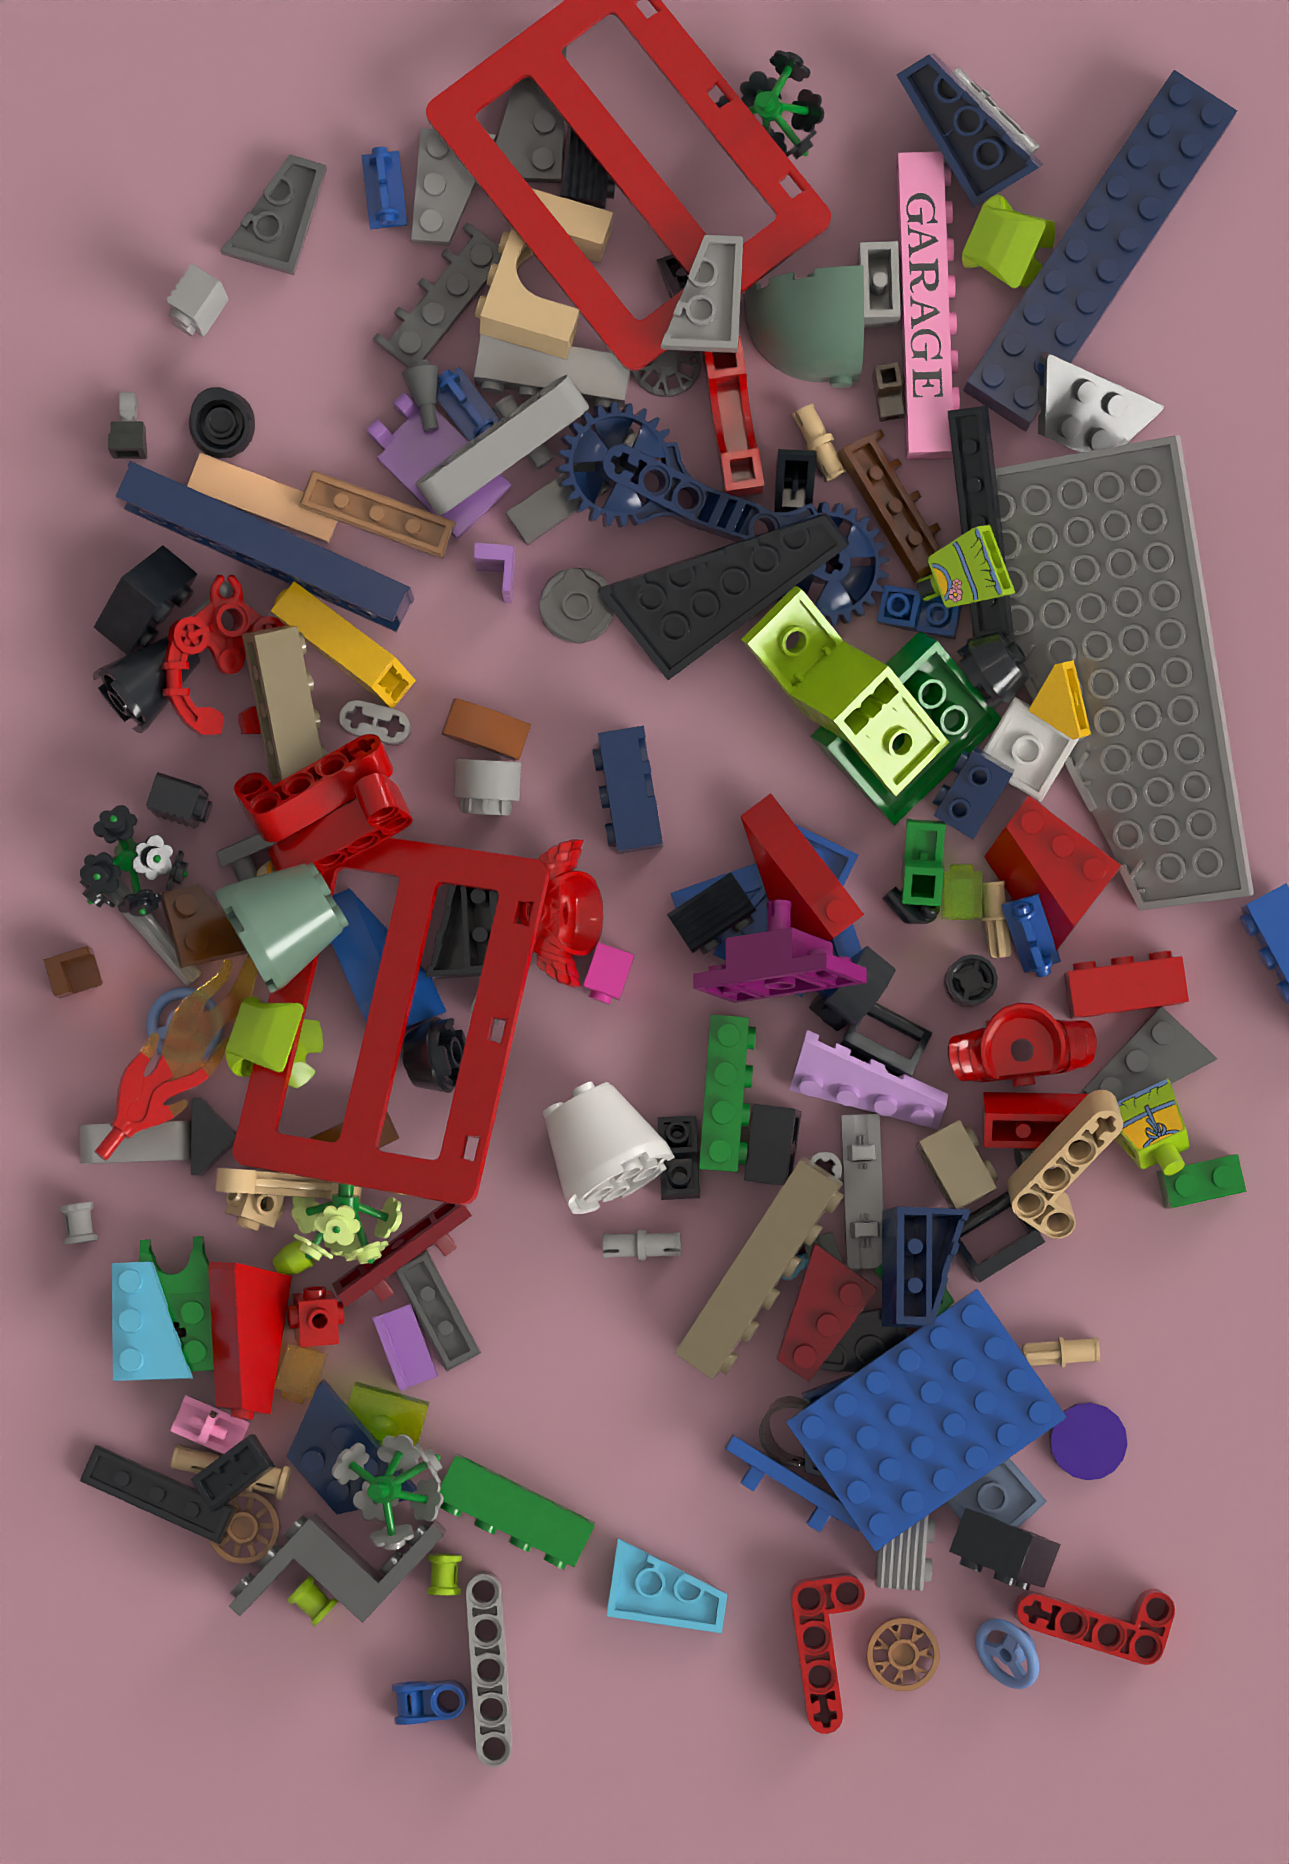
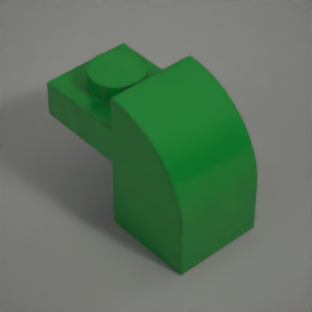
[901,819,946,906]

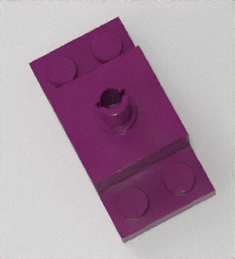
[693,900,867,1003]

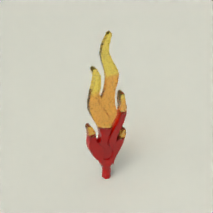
[94,955,258,1161]

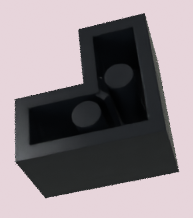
[93,545,198,655]
[949,1508,1061,1591]

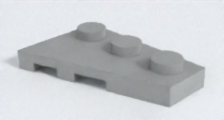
[661,235,743,353]

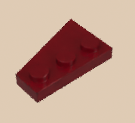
[777,1242,877,1383]

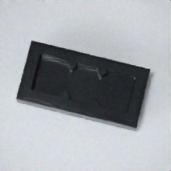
[191,1434,276,1512]

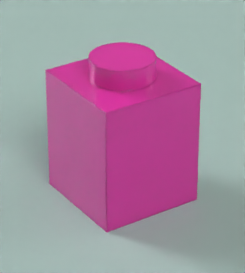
[583,942,634,1004]

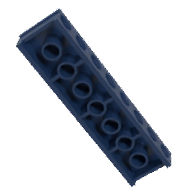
[116,461,414,633]

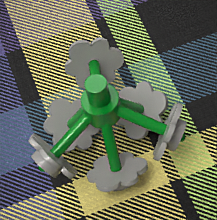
[332,1434,443,1550]

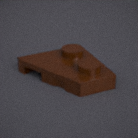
[161,884,247,968]

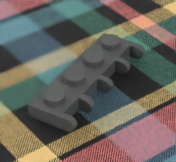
[373,222,502,368]

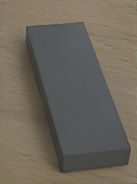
[395,1251,481,1371]

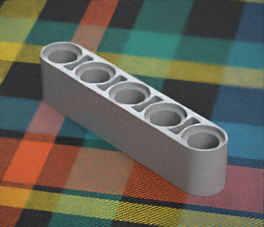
[415,375,589,515]
[466,1571,512,1767]

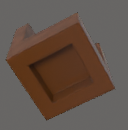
[43,946,103,998]

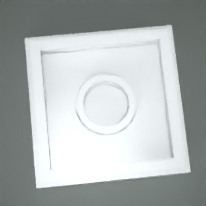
[983,697,1079,802]

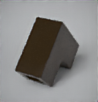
[872,362,905,422]

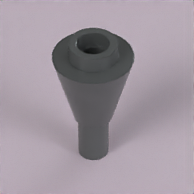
[401,360,439,432]

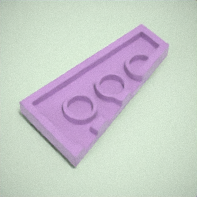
[790,1030,948,1130]

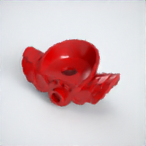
[518,839,604,988]
[948,1002,1097,1087]

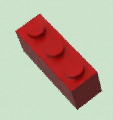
[1064,950,1189,1019]
[982,1092,1088,1149]

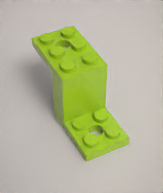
[741,586,949,796]

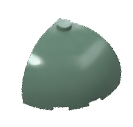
[744,265,864,388]

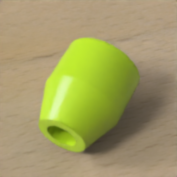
[272,1240,315,1275]

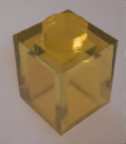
[275,1342,328,1404]

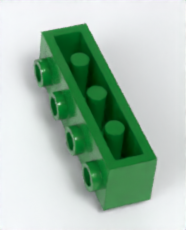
[698,1015,756,1173]
[440,1453,595,1570]

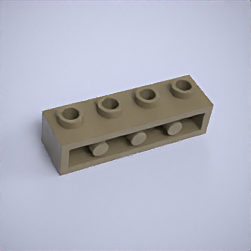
[242,625,327,785]

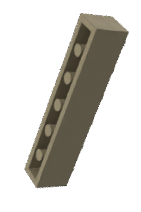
[674,1157,844,1379]

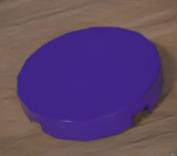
[1049,1402,1128,1480]

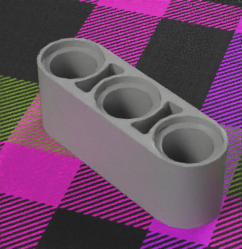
[79,1121,191,1164]

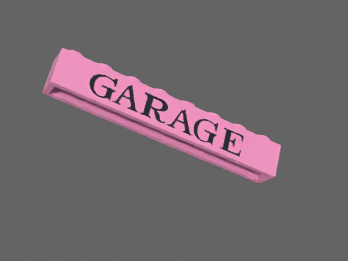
[896,151,960,460]

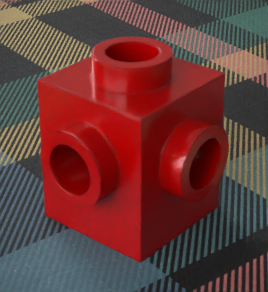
[287,1286,344,1347]

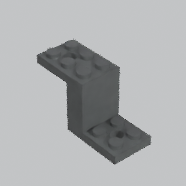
[229,1513,447,1623]

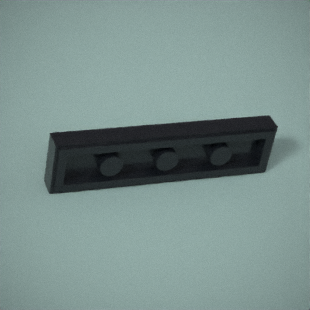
[80,1445,237,1544]

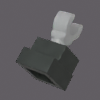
[108,392,147,459]

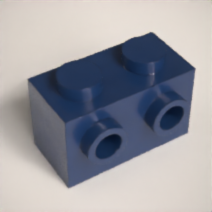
[932,746,1014,839]

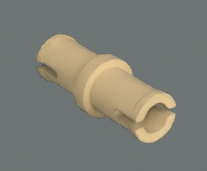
[791,403,847,482]

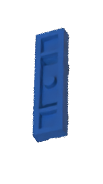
[725,1434,860,1532]

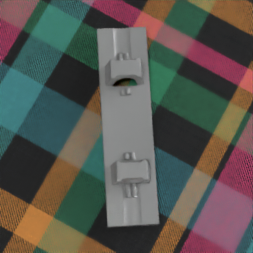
[841,1114,884,1269]

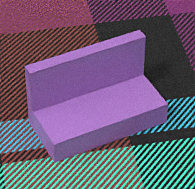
[474,543,516,603]
[373,1304,438,1391]

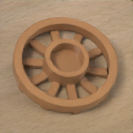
[209,1490,280,1564]

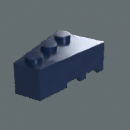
[592,725,663,855]

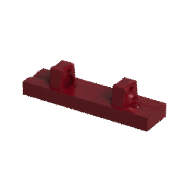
[332,1202,472,1307]

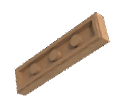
[299,470,456,559]

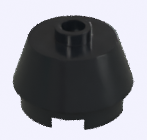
[957,631,1029,709]
[402,1017,466,1093]

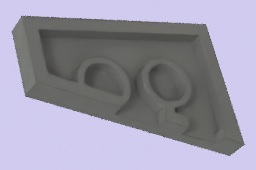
[221,155,327,275]

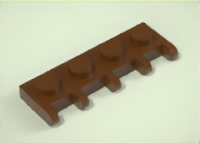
[837,429,941,583]

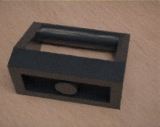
[840,1003,933,1077]
[957,1191,1045,1283]

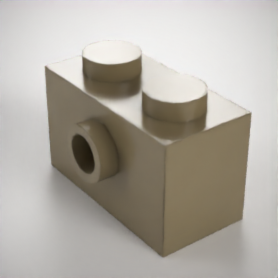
[916,1120,998,1209]

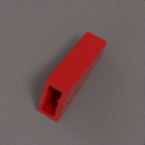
[208,1261,292,1420]

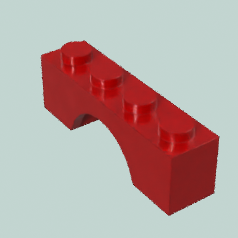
[702,336,764,497]

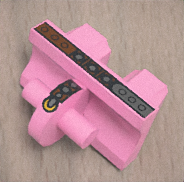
[170,1395,250,1454]

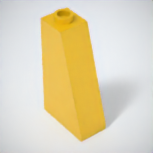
[270,581,416,709]

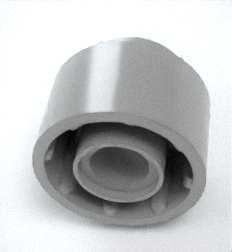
[454,759,522,815]

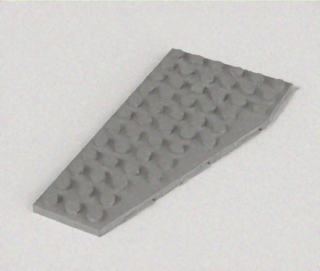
[995,435,1254,911]

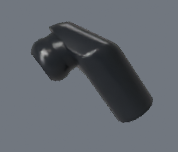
[882,886,940,924]

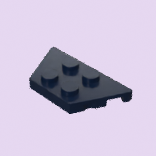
[286,1379,417,1515]

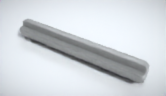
[104,877,202,986]

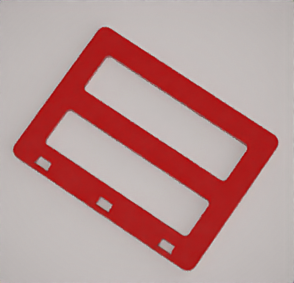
[426,0,831,371]
[233,838,550,1205]

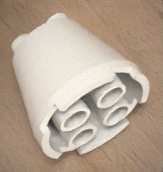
[542,1082,674,1214]

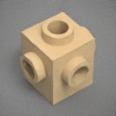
[225,1192,285,1232]

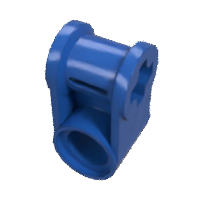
[392,1680,468,1725]

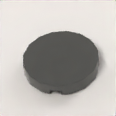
[539,568,614,644]

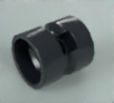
[944,954,998,1007]

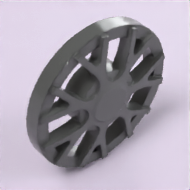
[632,350,702,397]

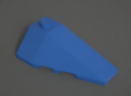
[331,888,447,1031]

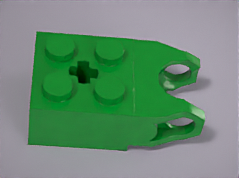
[138,1236,214,1372]

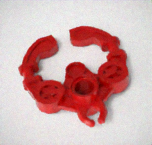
[162,575,284,735]

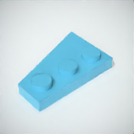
[112,1262,193,1381]
[607,1538,727,1633]

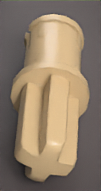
[980,881,1011,958]
[1022,1337,1100,1367]

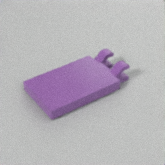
[366,392,511,540]

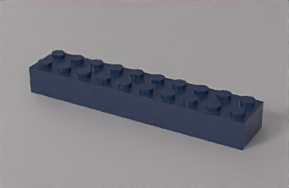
[963,70,1238,432]

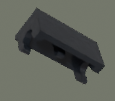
[744,1104,802,1186]

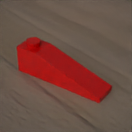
[740,793,864,941]

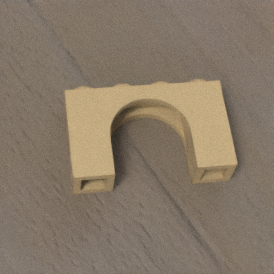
[475,189,613,359]

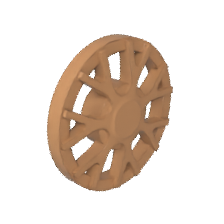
[867,1617,940,1691]

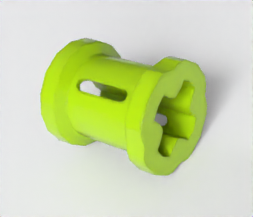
[427,1553,462,1595]
[287,1575,339,1627]

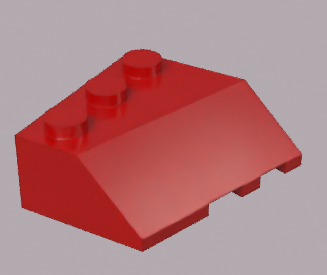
[984,796,1122,951]

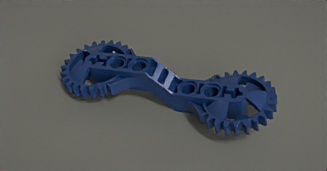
[555,402,889,626]

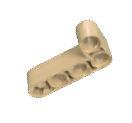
[1007,1090,1123,1239]

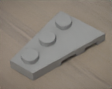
[411,128,496,246]

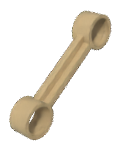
[215,1168,362,1201]

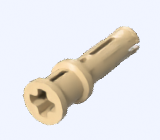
[171,1444,291,1500]

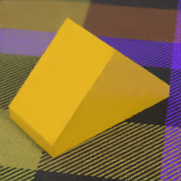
[1028,660,1091,740]

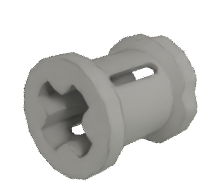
[810,1152,842,1179]
[59,1202,98,1245]

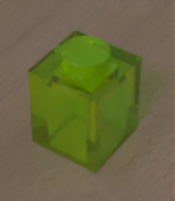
[941,864,982,920]

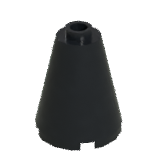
[93,636,200,733]

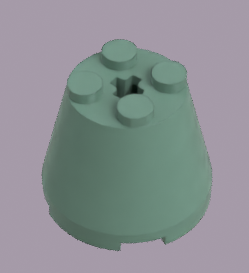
[213,862,349,994]

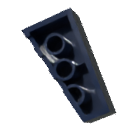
[896,53,1043,207]

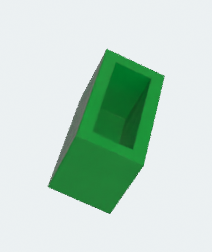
[1156,1154,1247,1209]

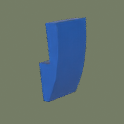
[877,585,962,639]

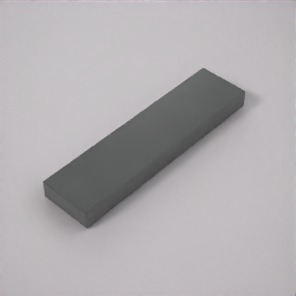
[506,428,639,546]

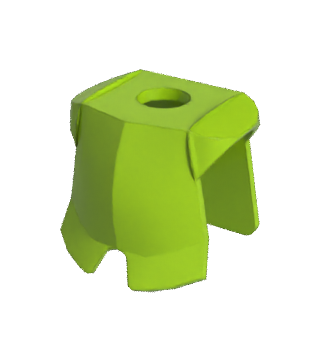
[962,194,1055,289]
[225,996,323,1089]

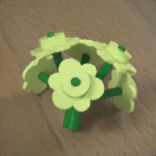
[292,1184,402,1264]

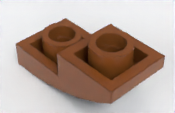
[441,698,531,761]

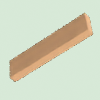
[187,453,338,544]

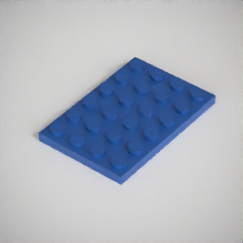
[786,1289,1067,1552]

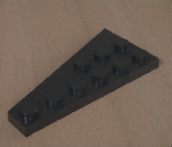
[598,512,850,680]

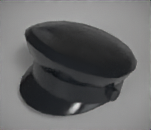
[189,387,255,458]

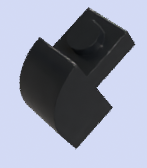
[809,946,896,1032]

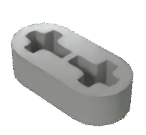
[339,700,411,746]

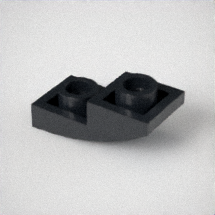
[657,1116,700,1200]

